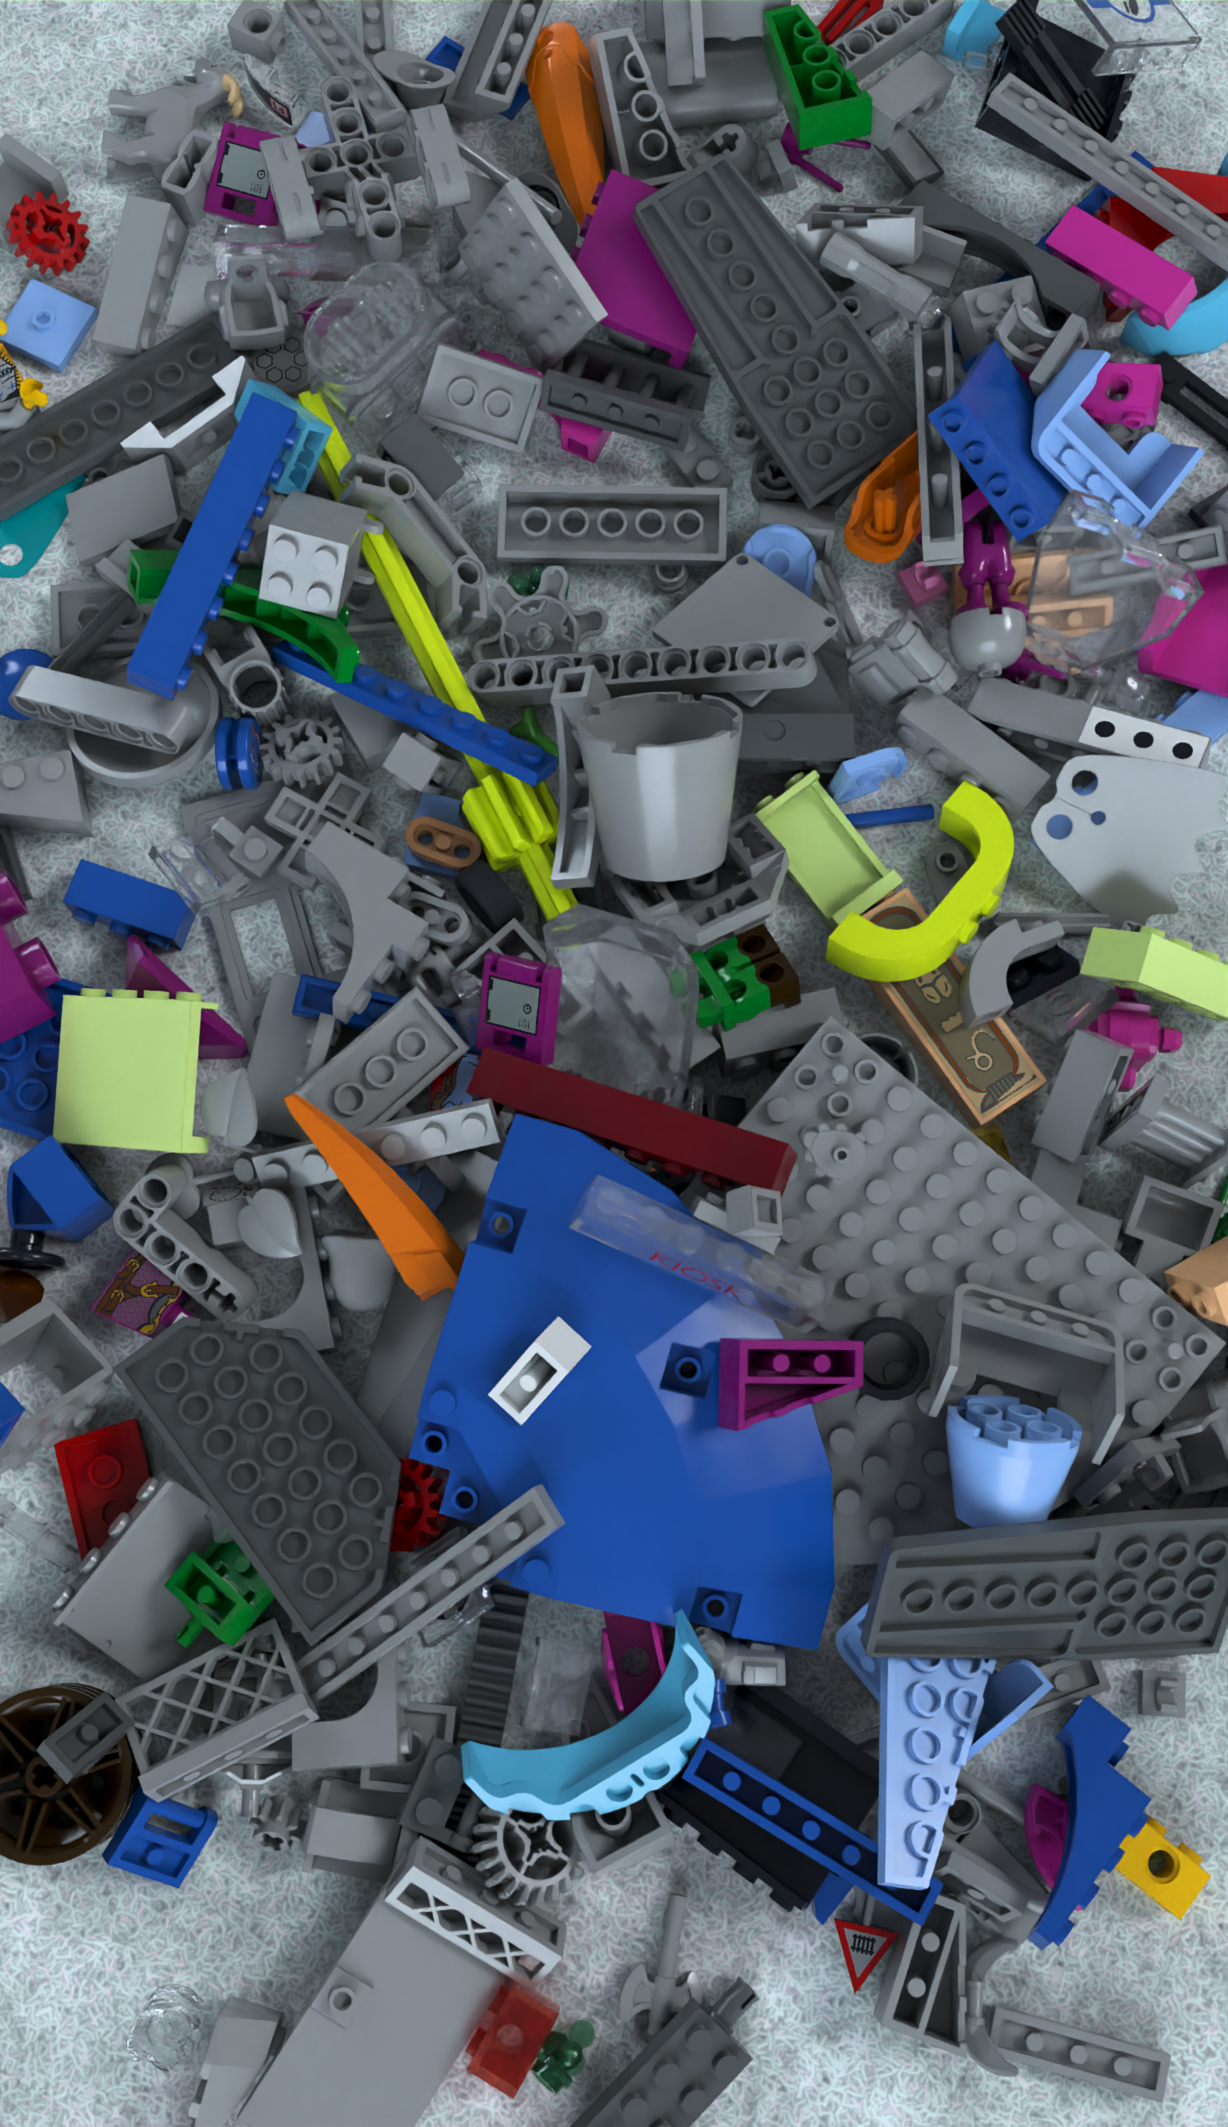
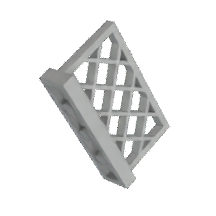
[114,1617,320,1803]

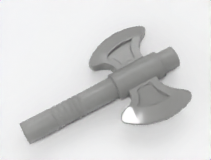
[619,1893,703,2037]

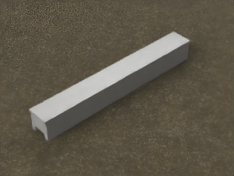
[913,320,964,567]

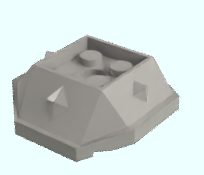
[610,813,790,955]

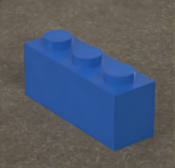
[63,859,199,951]

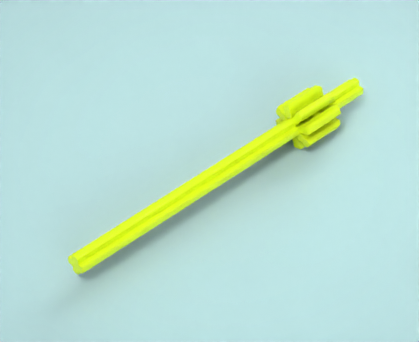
[297,390,583,929]

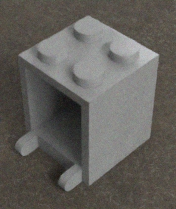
[258,490,384,619]

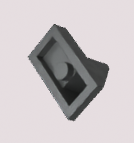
[36,1691,135,1784]

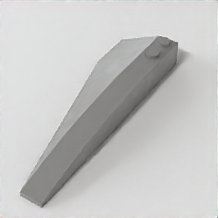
[355,1149,509,1460]

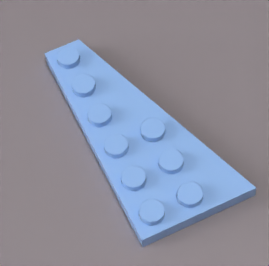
[877,1657,997,1890]

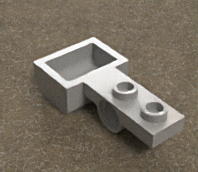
[1119,1175,1225,1294]

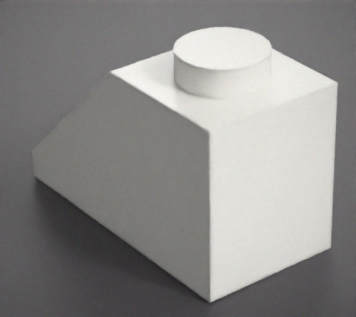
[488,1316,592,1425]

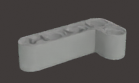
[112,1163,258,1321]

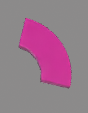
[1024,1783,1082,1911]

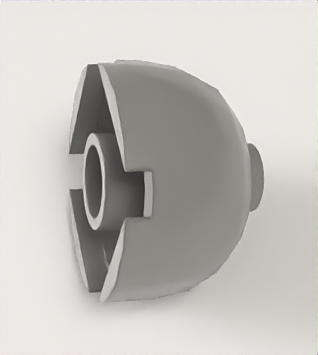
[948,607,1027,678]

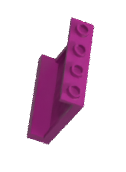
[570,169,697,370]

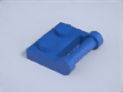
[102,1786,218,1888]

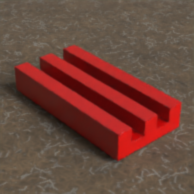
[817,0,884,47]

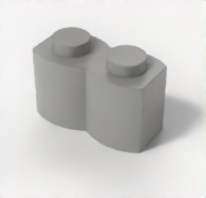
[161,129,219,224]

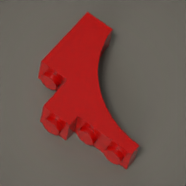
[1093,166,1228,322]

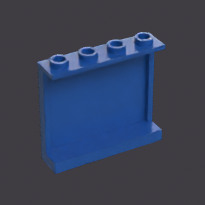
[927,340,1067,542]

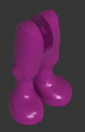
[955,521,1029,622]

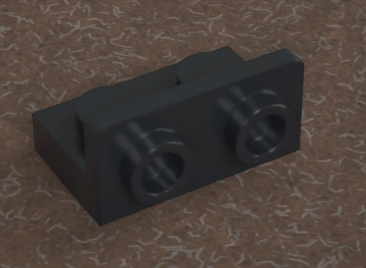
[1006,944,1081,1010]

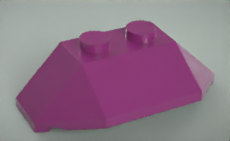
[125,934,248,1059]

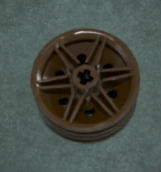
[0,1683,147,1866]

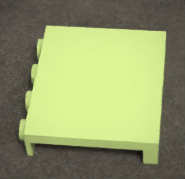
[53,988,219,1154]

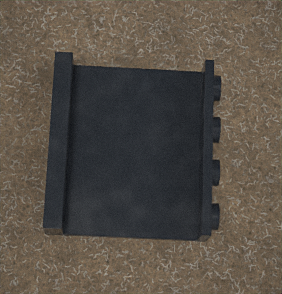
[975,0,1142,182]
[656,1685,879,1913]

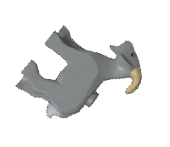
[101,58,244,184]

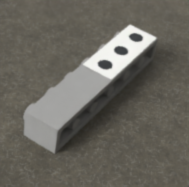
[967,677,1212,769]

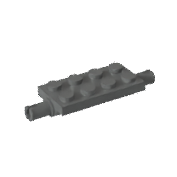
[570,1976,760,2127]

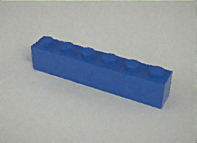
[681,1736,944,1926]

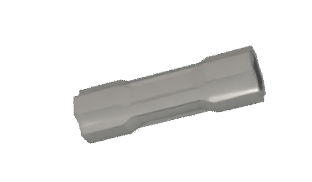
[819,231,933,322]

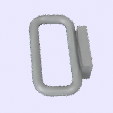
[932,1768,1052,1923]

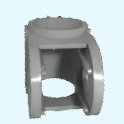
[203,624,293,730]

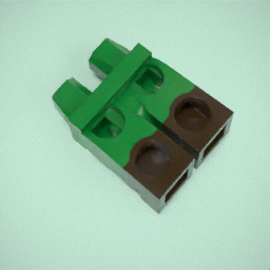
[674,923,801,1032]

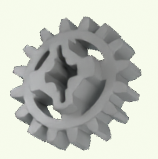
[259,711,346,788]

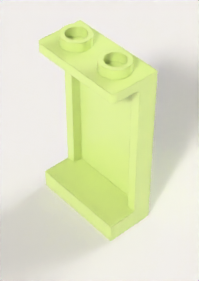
[753,770,904,931]

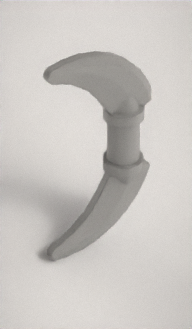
[965,1937,1020,2077]

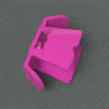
[600,1611,669,1717]

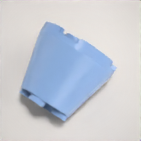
[945,1394,1082,1528]

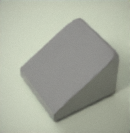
[726,1185,783,1236]

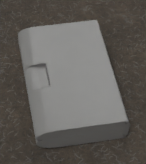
[949,1820,1050,1954]

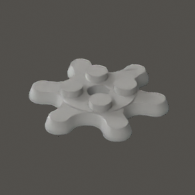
[472,565,608,708]

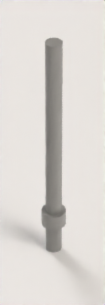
[451,126,562,225]

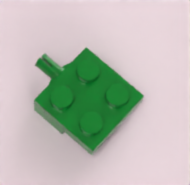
[164,1527,275,1648]

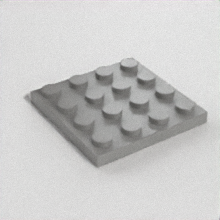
[457,177,608,375]

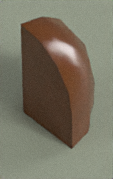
[0,1266,45,1323]

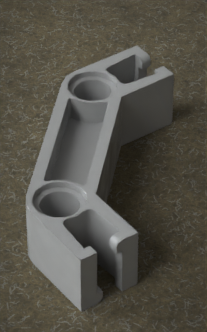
[340,452,487,635]

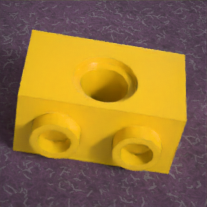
[1114,1814,1211,1920]

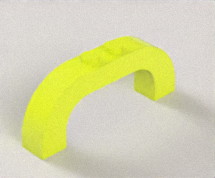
[825,780,1014,982]

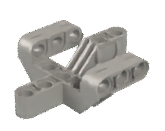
[259,76,471,264]

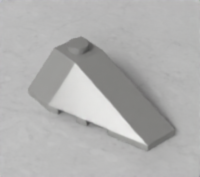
[555,1674,675,1876]
[188,1996,287,2127]

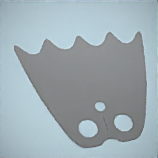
[1031,755,1228,928]

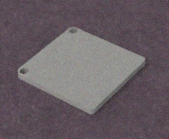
[653,553,839,707]

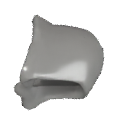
[321,1227,397,1312]

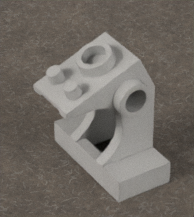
[986,297,1089,398]

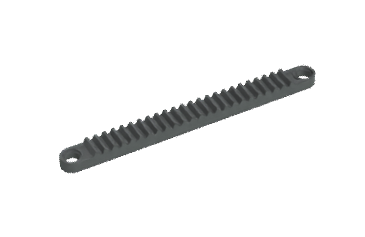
[437,1576,530,1868]

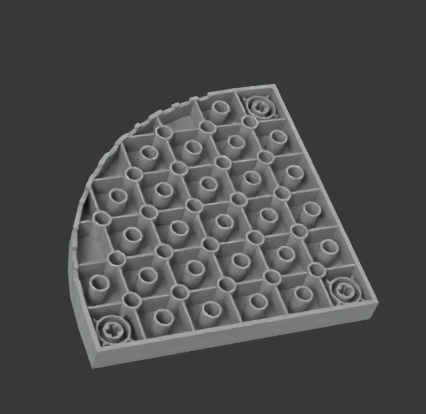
[679,1015,1226,1565]

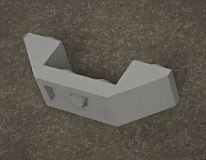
[120,355,258,471]

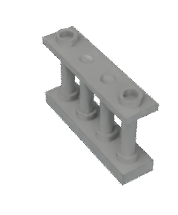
[1098,1075,1228,1189]

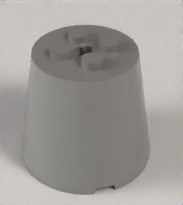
[576,692,743,882]

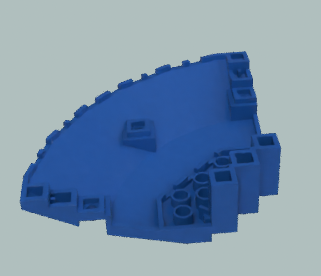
[408,1113,835,1650]

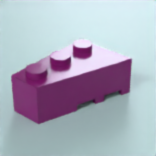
[718,1338,864,1431]

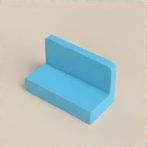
[941,0,1006,70]

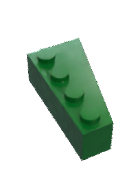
[763,4,872,151]

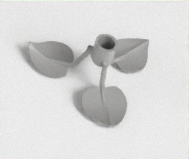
[145,1068,304,1258]

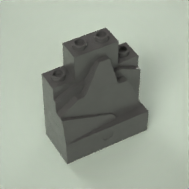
[690,638,855,773]

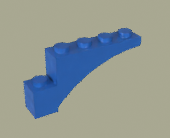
[1027,1694,1152,1951]

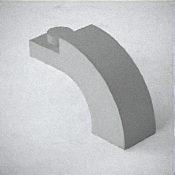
[959,918,1065,1030]

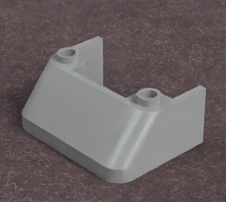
[928,1283,1125,1465]

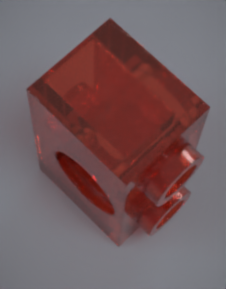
[465,1979,560,2099]

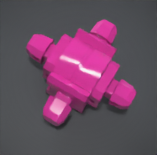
[1065,986,1182,1092]

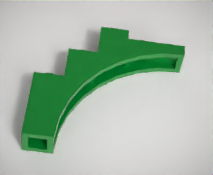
[127,549,360,683]

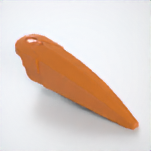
[525,22,605,229]
[844,429,962,564]
[284,1093,465,1301]

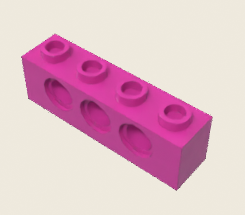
[1014,362,1163,428]

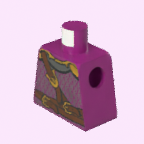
[90,1248,197,1339]

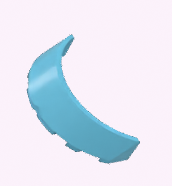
[1119,152,1228,358]
[461,1609,715,1821]

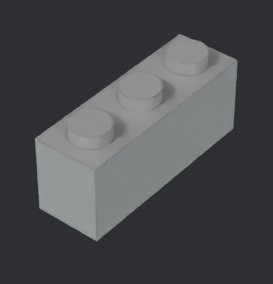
[862,50,955,151]
[1031,1029,1135,1163]

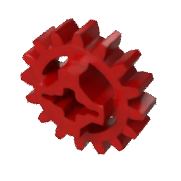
[6,191,90,276]
[390,1458,446,1553]

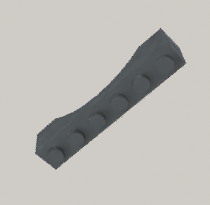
[898,180,1101,331]

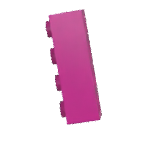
[1045,205,1197,331]

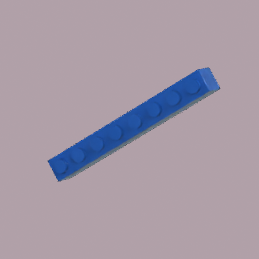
[126,392,301,701]

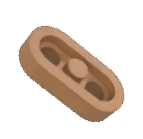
[405,816,482,872]

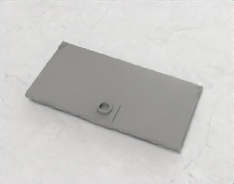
[237,1851,521,2127]

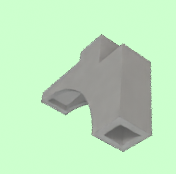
[305,821,430,1024]

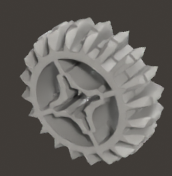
[470,1806,586,1908]

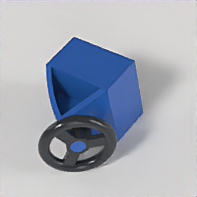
[0,1134,116,1271]

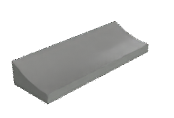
[497,484,727,566]

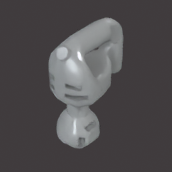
[404,924,487,1009]

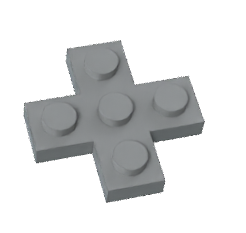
[264,772,387,893]

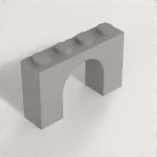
[207,1186,344,1355]
[291,1581,412,1773]

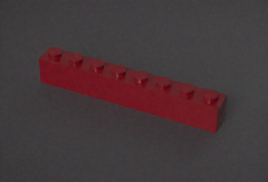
[466,1047,798,1198]

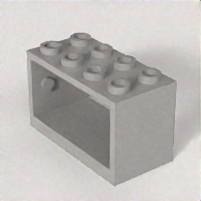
[0,1297,115,1478]

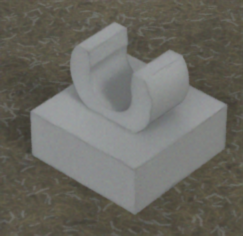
[754,138,798,193]
[1138,1669,1186,1718]

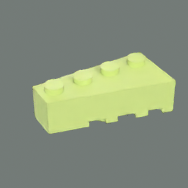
[1080,926,1228,1022]

